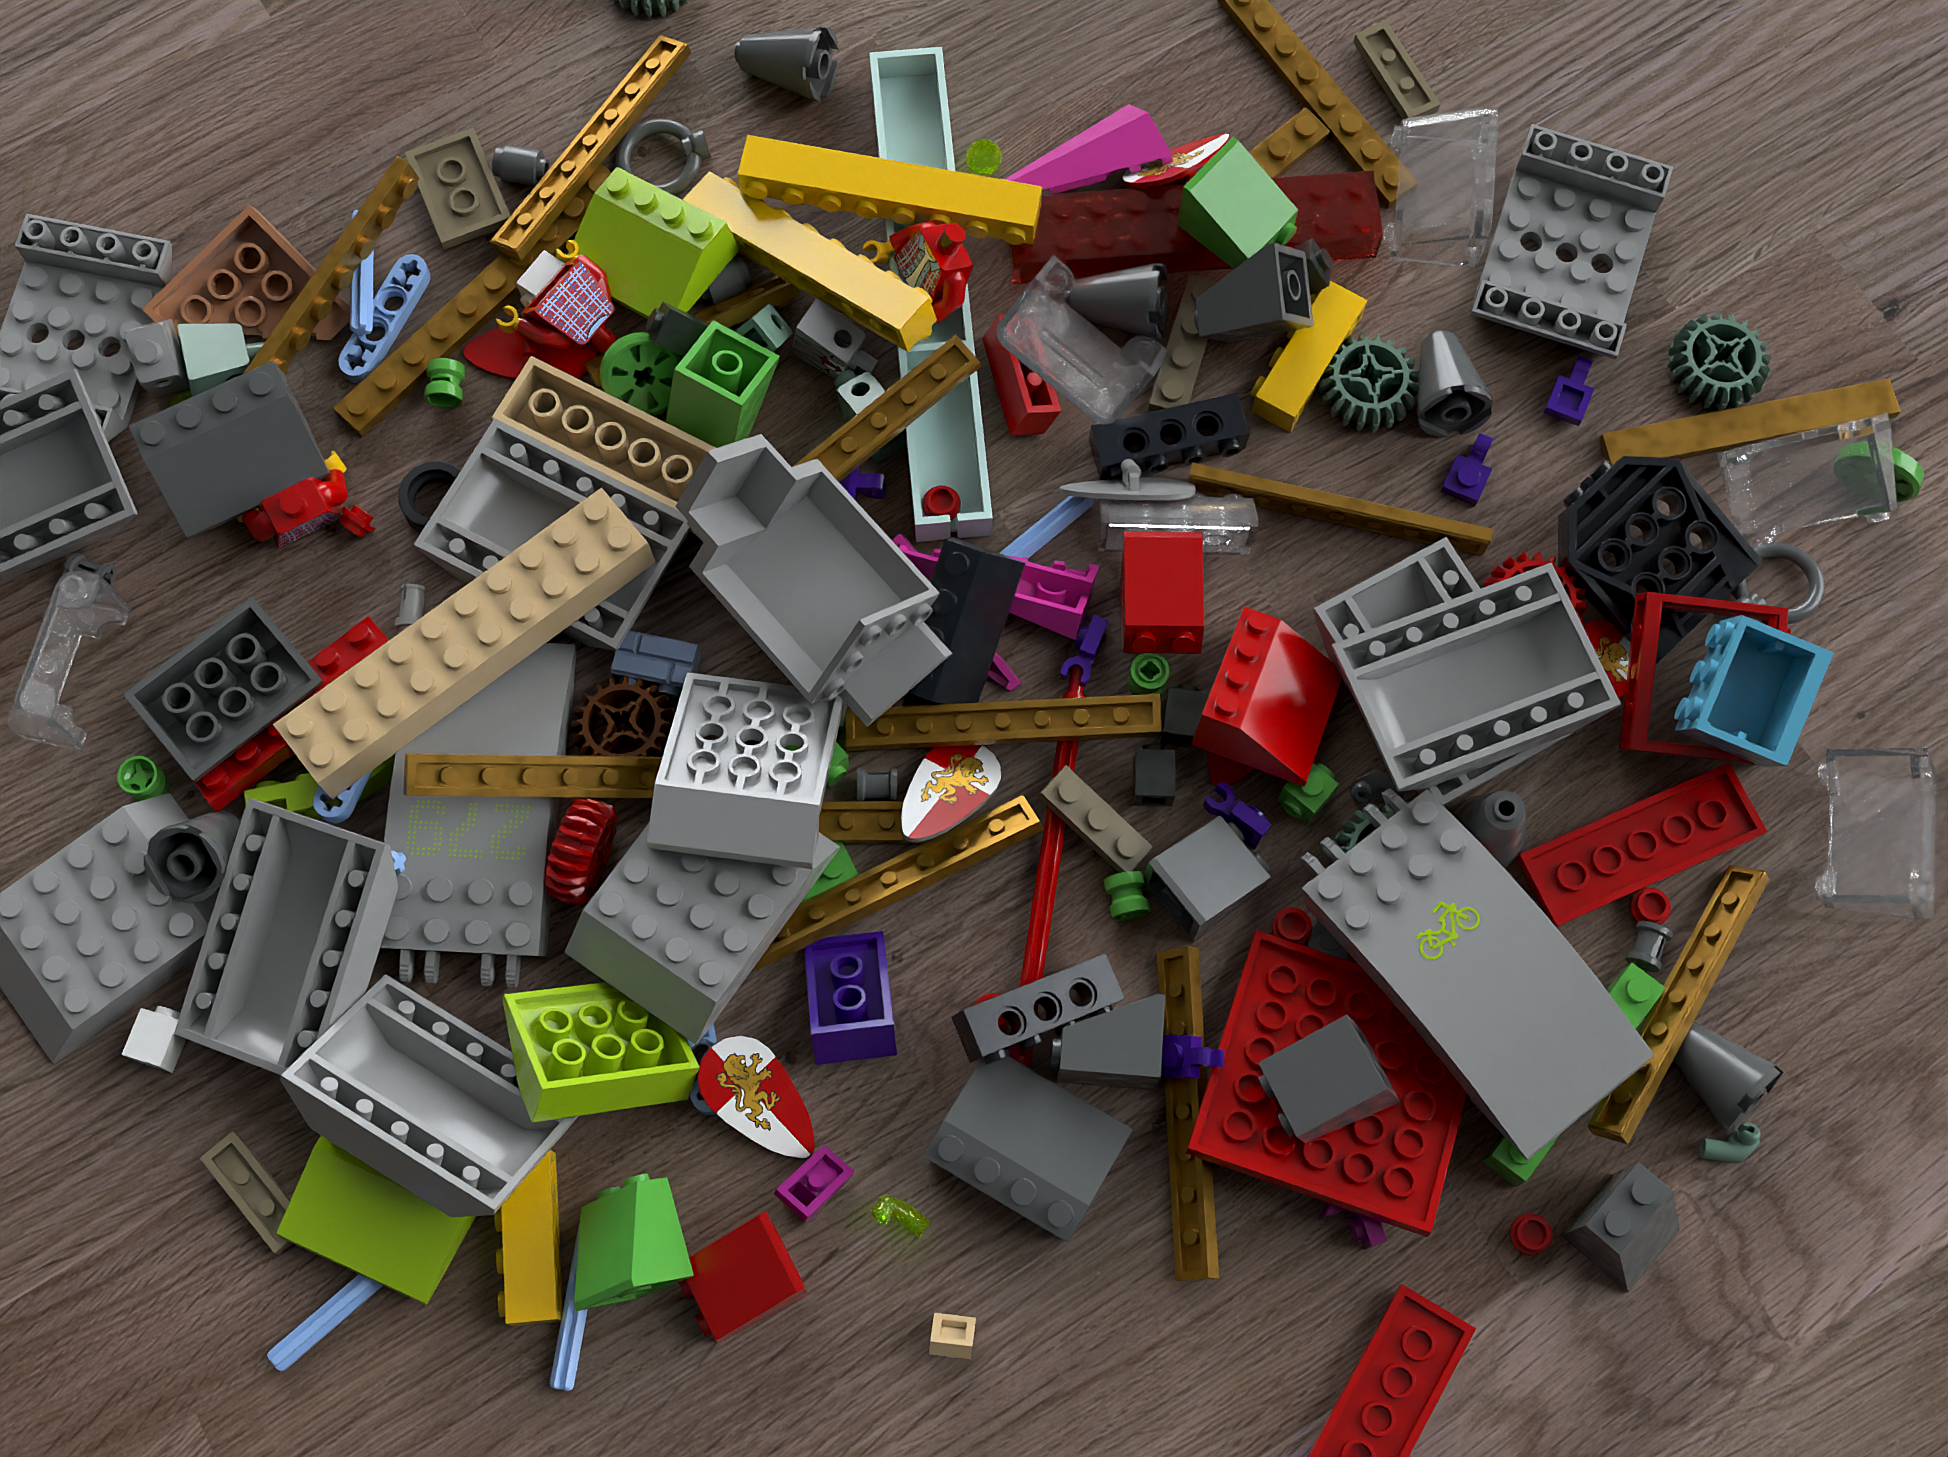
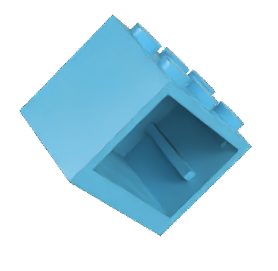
[1674,615,1834,767]

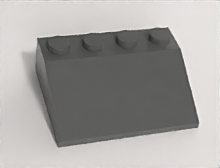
[129,361,331,539]
[123,596,324,783]
[923,1056,1133,1242]

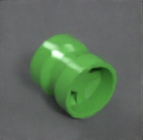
[424,358,466,408]
[1128,653,1170,696]
[117,756,169,802]
[1103,871,1151,921]

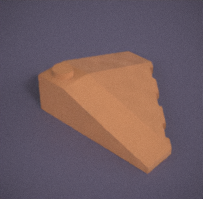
[142,205,350,340]

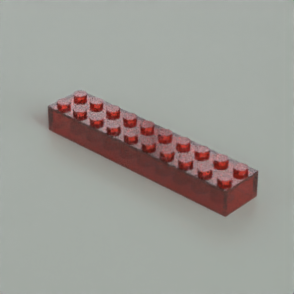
[1008,171,1383,285]

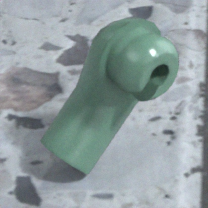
[1700,1122,1761,1164]

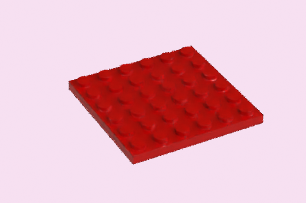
[1186,930,1467,1237]

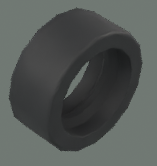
[398,461,460,534]

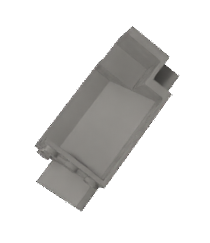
[675,434,952,727]

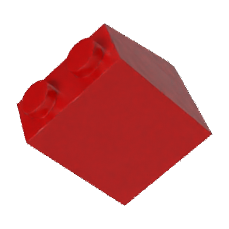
[1120,531,1204,654]
[678,1211,809,1343]

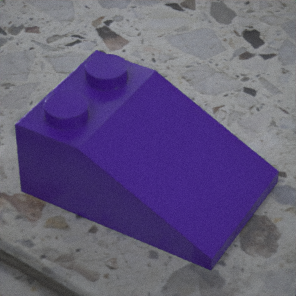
[804,931,897,1065]

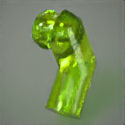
[871,1194,931,1239]

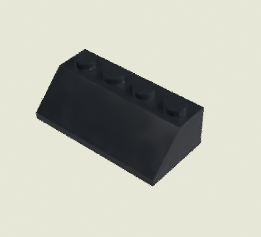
[907,537,1026,704]

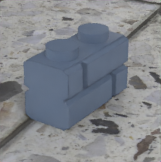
[611,631,701,701]

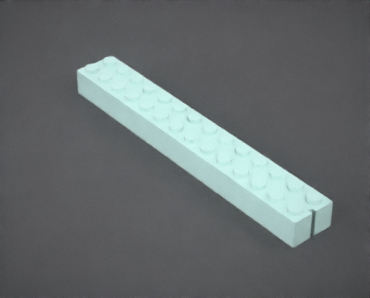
[869,47,993,542]

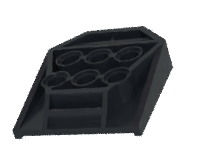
[1558,456,1763,664]

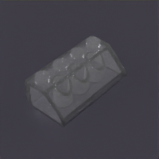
[1097,493,1258,555]

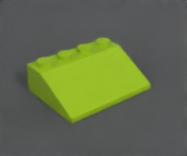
[567,167,740,319]
[503,982,700,1123]
[276,1135,476,1306]

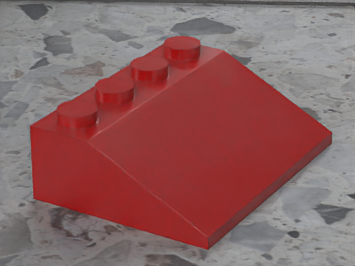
[1191,606,1342,787]

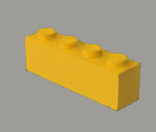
[1250,281,1368,433]
[494,1149,563,1327]

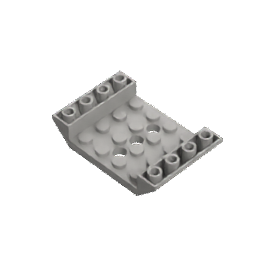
[1471,124,1673,360]
[0,214,172,442]
[647,672,848,869]

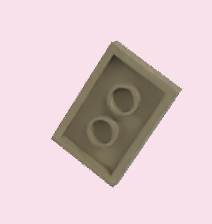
[405,128,510,250]

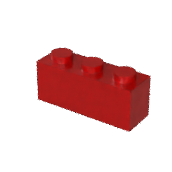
[982,313,1061,436]

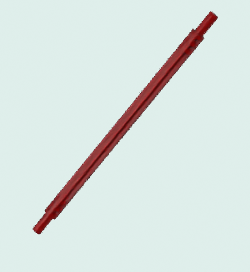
[1009,667,1086,1068]

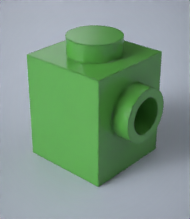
[1277,763,1339,825]

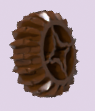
[570,675,675,757]

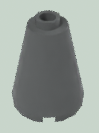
[734,26,839,102]
[1064,263,1169,339]
[1417,330,1493,437]
[1451,791,1526,869]
[144,810,241,903]
[1673,1021,1784,1132]

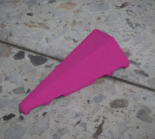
[1004,104,1173,194]
[899,545,1100,640]

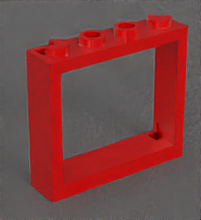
[1619,592,1791,765]

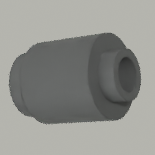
[492,145,549,187]
[701,256,752,304]

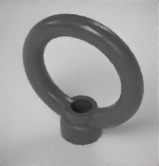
[615,118,711,196]
[1732,542,1825,624]

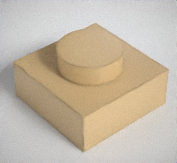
[929,1313,976,1359]

